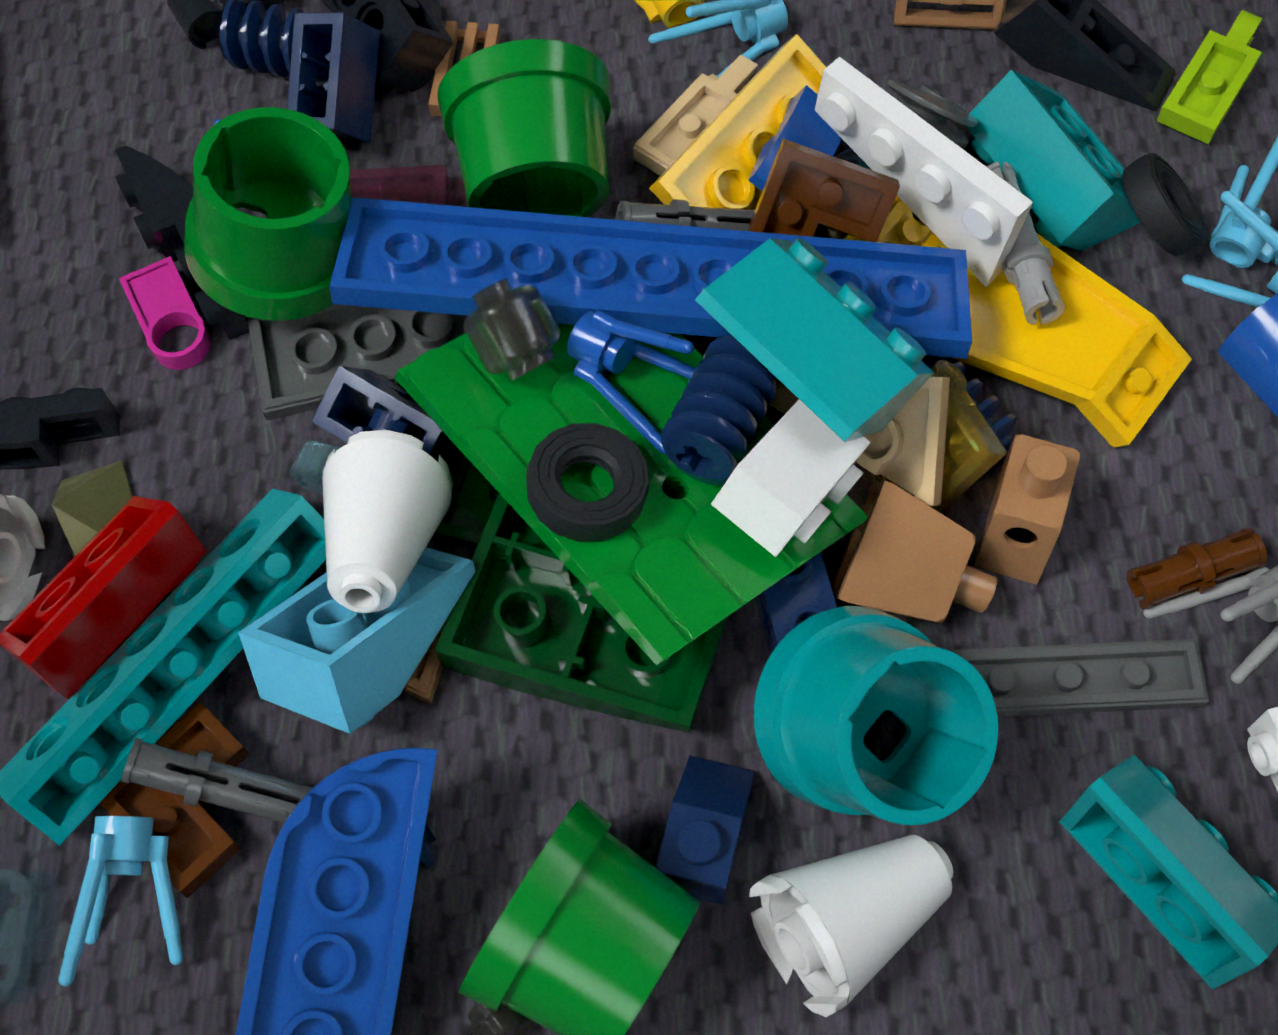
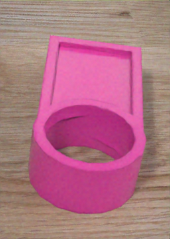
[119,256,211,370]

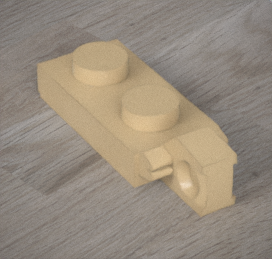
[633,54,758,176]

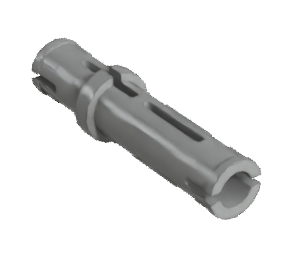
[986,162,1065,325]

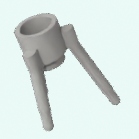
[1143,565,1278,684]

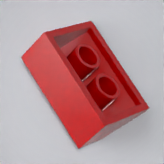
[0,496,207,700]

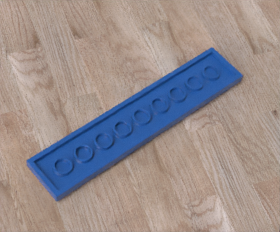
[329,197,972,359]

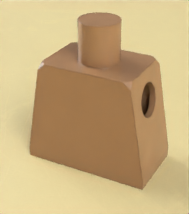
[974,434,1080,585]
[831,480,997,623]

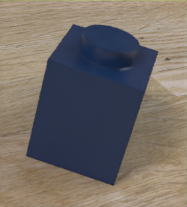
[656,755,755,905]

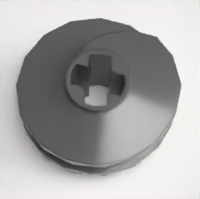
[886,78,978,149]

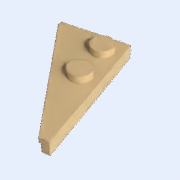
[770,376,950,506]

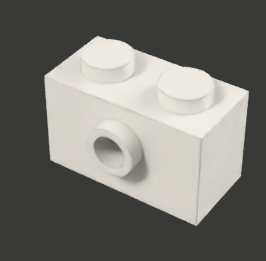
[711,399,871,557]

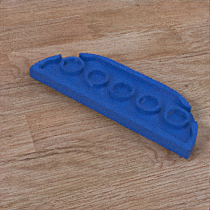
[236,747,438,1035]

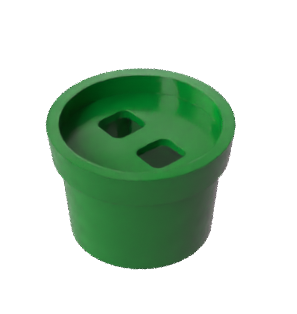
[437,39,611,217]
[184,107,353,321]
[459,799,700,1035]

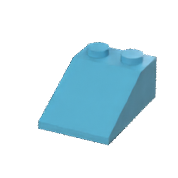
[238,547,476,734]

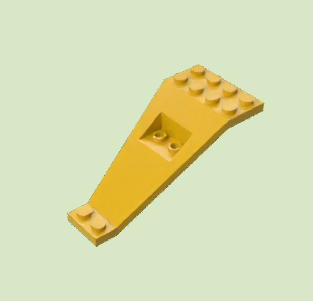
[649,34,1192,448]

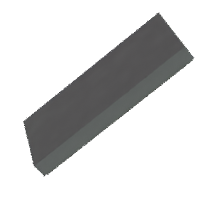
[247,304,490,420]

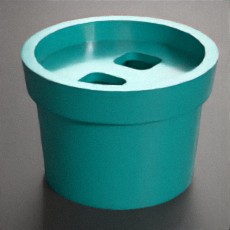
[754,606,998,825]

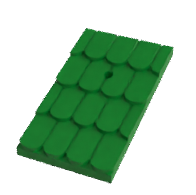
[395,318,869,665]

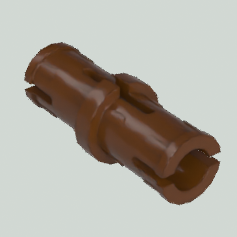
[1126,527,1267,609]

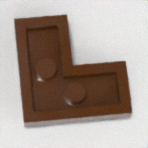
[747,139,900,242]
[100,702,250,898]

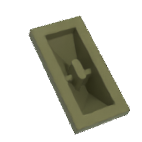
[52,460,133,556]

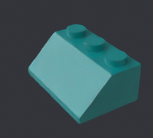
[966,70,1141,251]
[695,238,934,442]
[1059,754,1278,990]

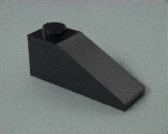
[994,0,1175,111]

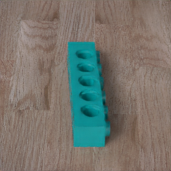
[0,488,326,846]

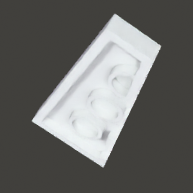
[815,57,1033,287]

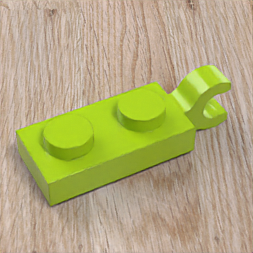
[1157,10,1263,145]

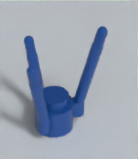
[567,310,696,454]

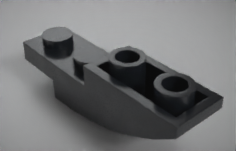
[115,146,249,340]
[0,388,120,470]

